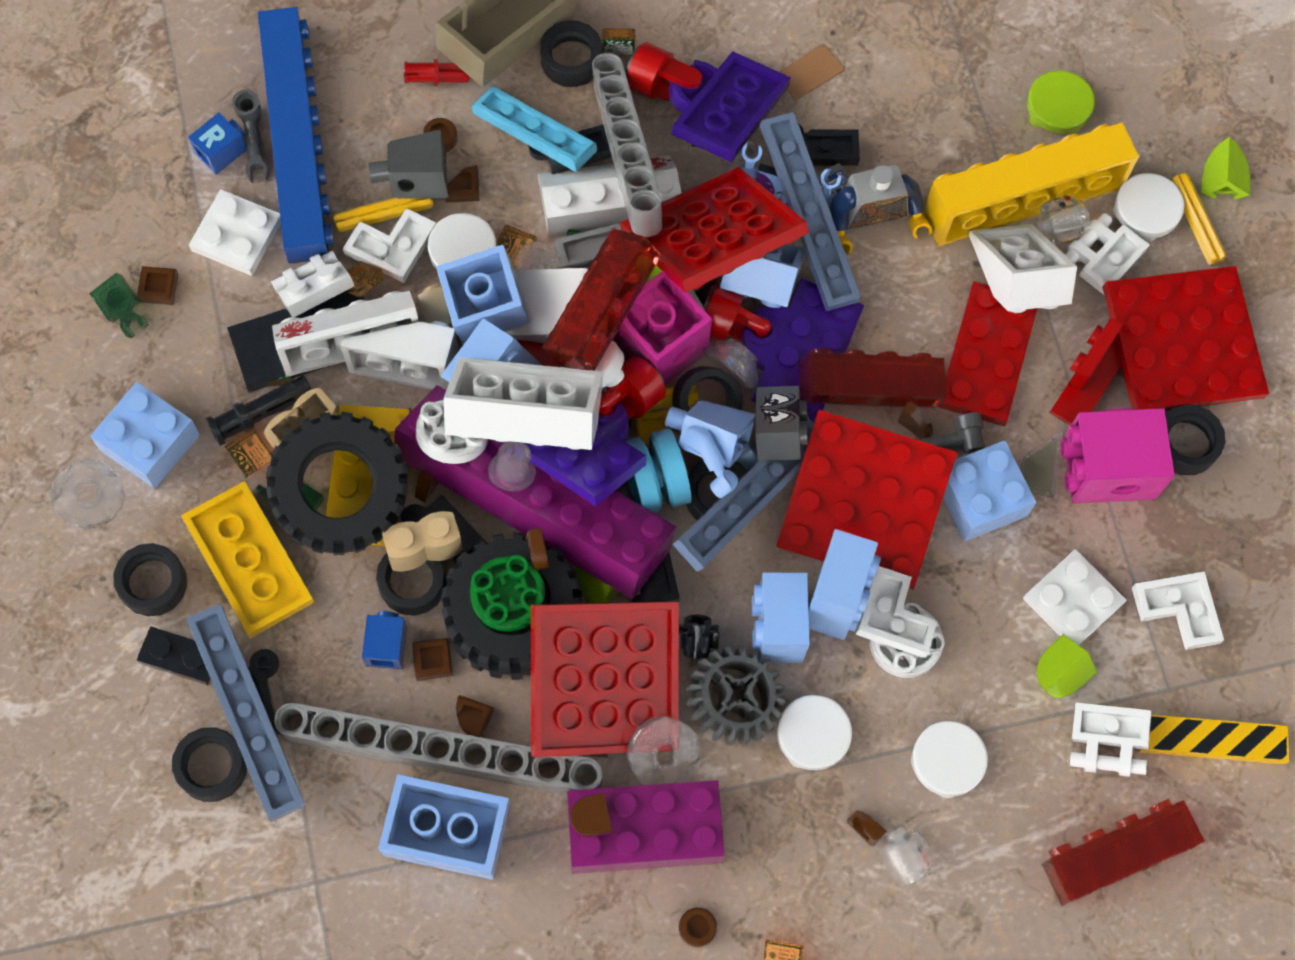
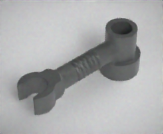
[232,90,269,183]
[913,412,985,453]

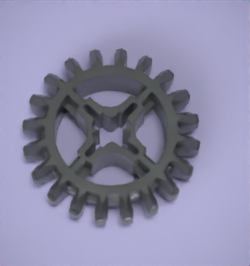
[686,646,786,746]

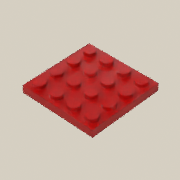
[619,167,809,293]
[1102,266,1269,411]
[776,410,957,590]
[531,601,679,757]

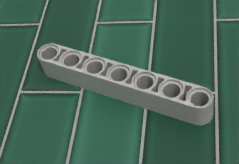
[592,53,662,237]

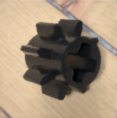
[679,614,719,659]

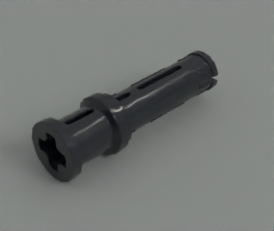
[205,375,311,446]

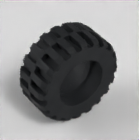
[266,412,408,555]
[441,533,582,680]

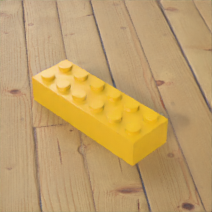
[923,122,1139,247]

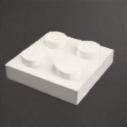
[189,189,281,276]
[1022,549,1127,645]

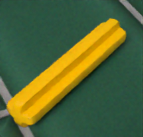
[1171,173,1227,265]
[333,197,433,233]

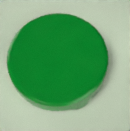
[470,555,545,631]

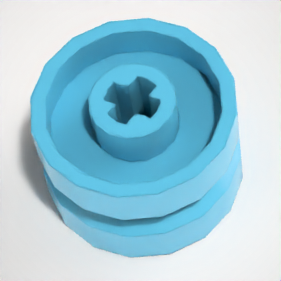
[626,428,692,513]

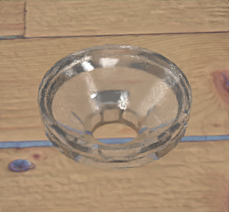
[702,338,759,391]

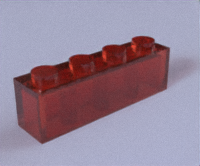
[543,228,661,371]
[799,348,946,408]
[1042,799,1205,906]

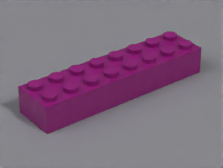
[394,385,677,599]

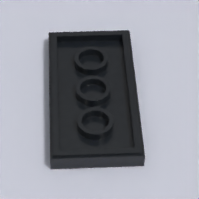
[227,285,365,392]

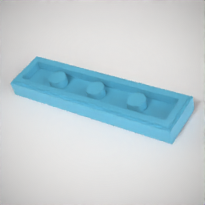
[472,86,597,172]

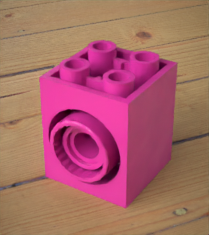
[611,271,712,385]
[1060,408,1175,504]

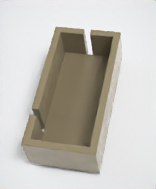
[436,0,577,87]

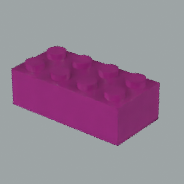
[567,780,725,874]

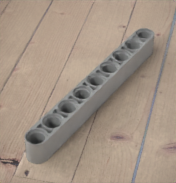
[274,703,603,794]

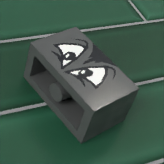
[755,386,808,461]

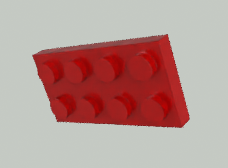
[938,281,1037,427]

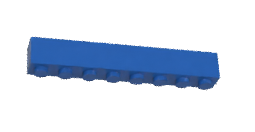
[258,7,334,264]

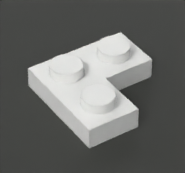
[343,208,436,283]
[856,566,937,658]
[1132,571,1224,650]

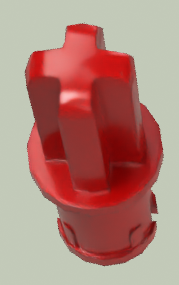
[403,59,470,86]

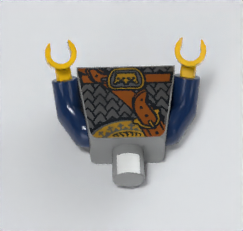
[831,165,932,255]

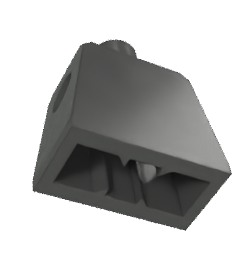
[369,130,448,199]

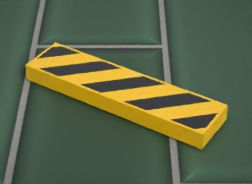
[1138,715,1289,765]

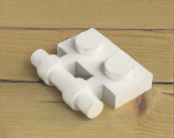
[1065,213,1150,295]
[271,251,355,317]
[1070,702,1152,777]

